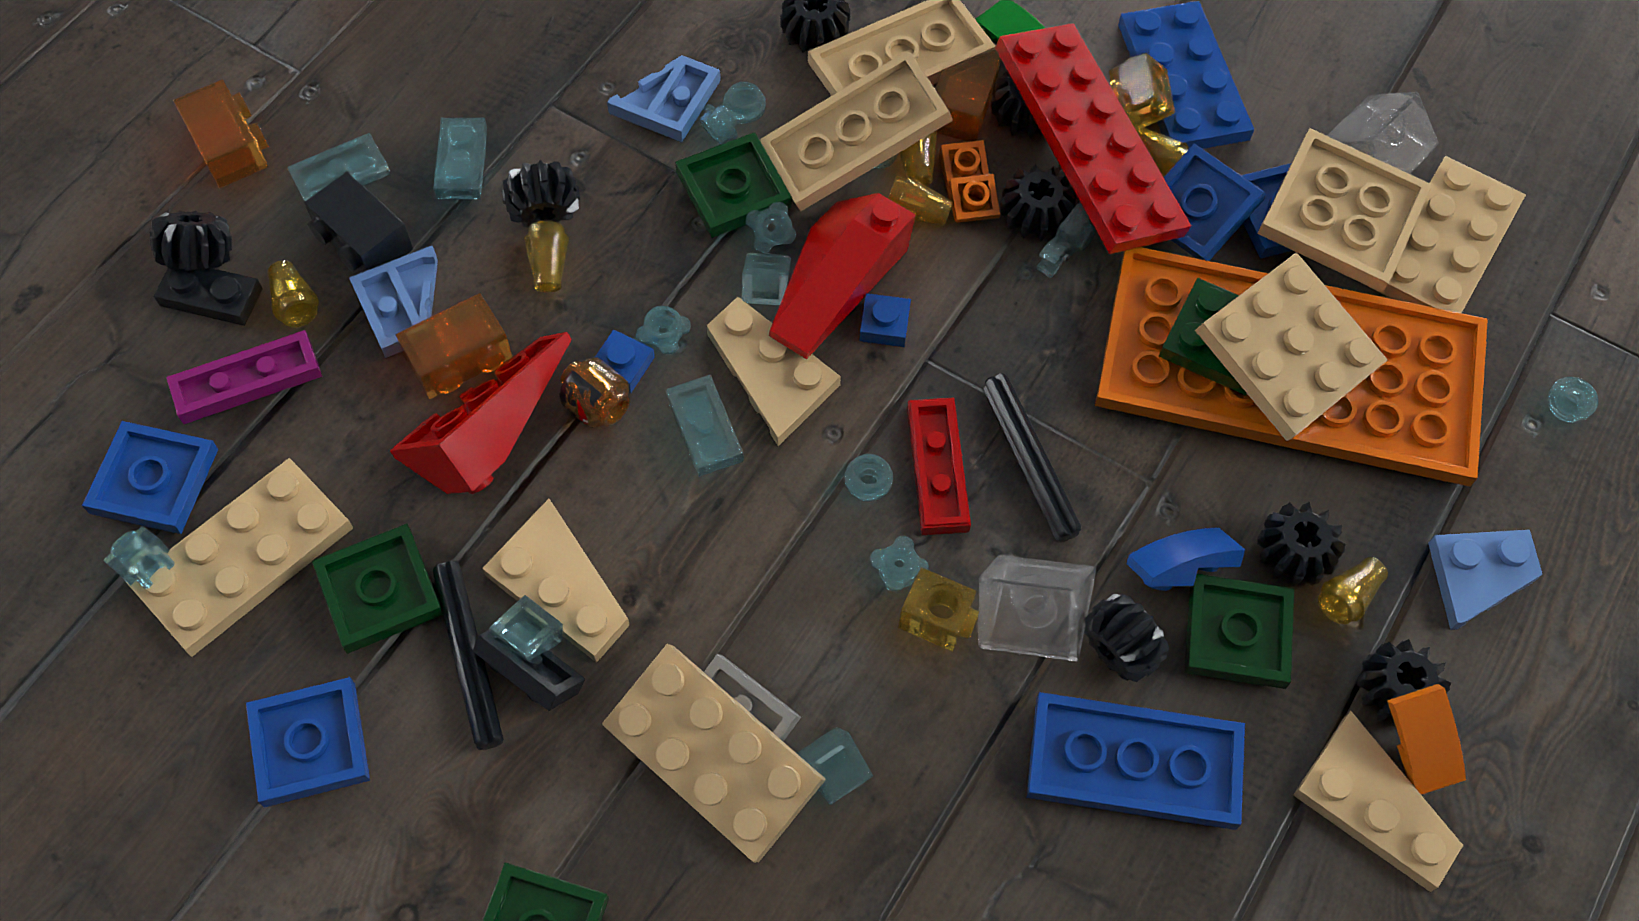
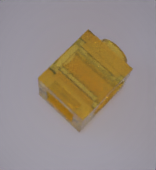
[1109,52,1175,130]
[898,567,980,652]

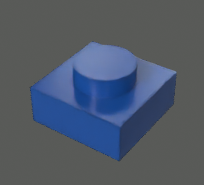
[859,293,911,347]
[590,329,655,393]

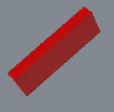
[907,398,971,535]

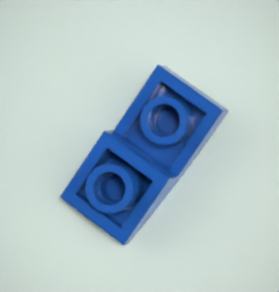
[1126,527,1245,590]

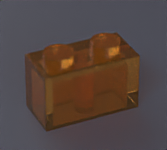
[173,79,269,188]
[395,293,513,399]

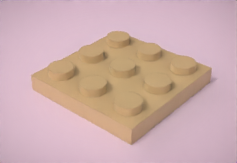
[1257,128,1432,293]
[1195,252,1388,441]

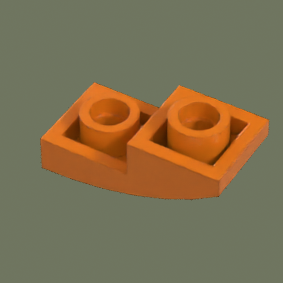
[939,140,1000,223]
[1387,684,1466,795]

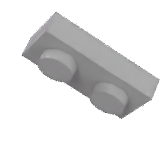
[704,654,801,741]

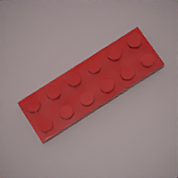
[995,23,1191,254]

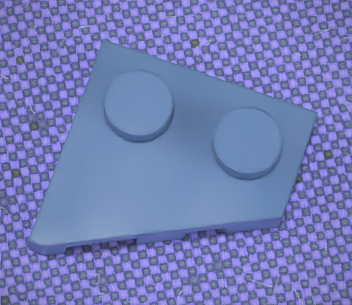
[607,55,720,142]
[349,245,438,358]
[1428,530,1542,630]

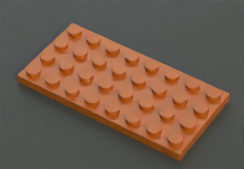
[1095,247,1488,487]

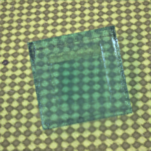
[742,253,791,306]
[490,595,563,661]
[797,727,873,805]

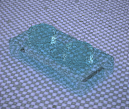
[433,118,487,199]
[287,133,390,202]
[666,374,744,477]

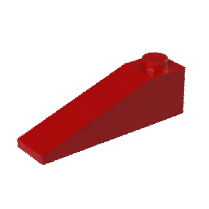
[769,193,916,359]
[390,332,572,494]

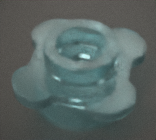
[746,202,796,253]
[636,306,691,355]
[870,536,929,591]

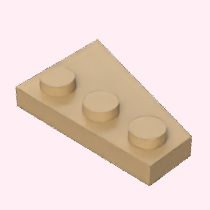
[707,297,841,446]
[482,498,630,663]
[1293,711,1463,892]

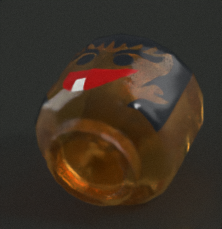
[559,357,631,428]

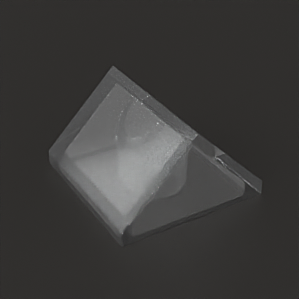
[1327,92,1438,174]
[978,555,1096,662]

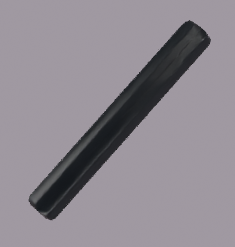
[984,374,1081,542]
[433,560,504,750]

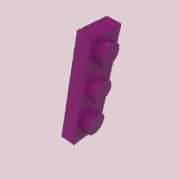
[166,330,323,424]

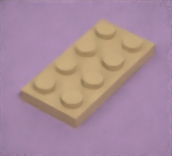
[808,0,996,96]
[760,49,953,212]
[1370,156,1526,313]
[126,458,353,657]
[602,644,826,863]

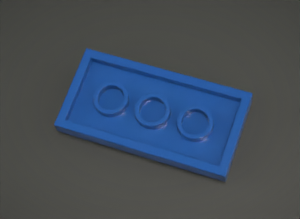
[1118,1,1255,155]
[1027,692,1245,830]

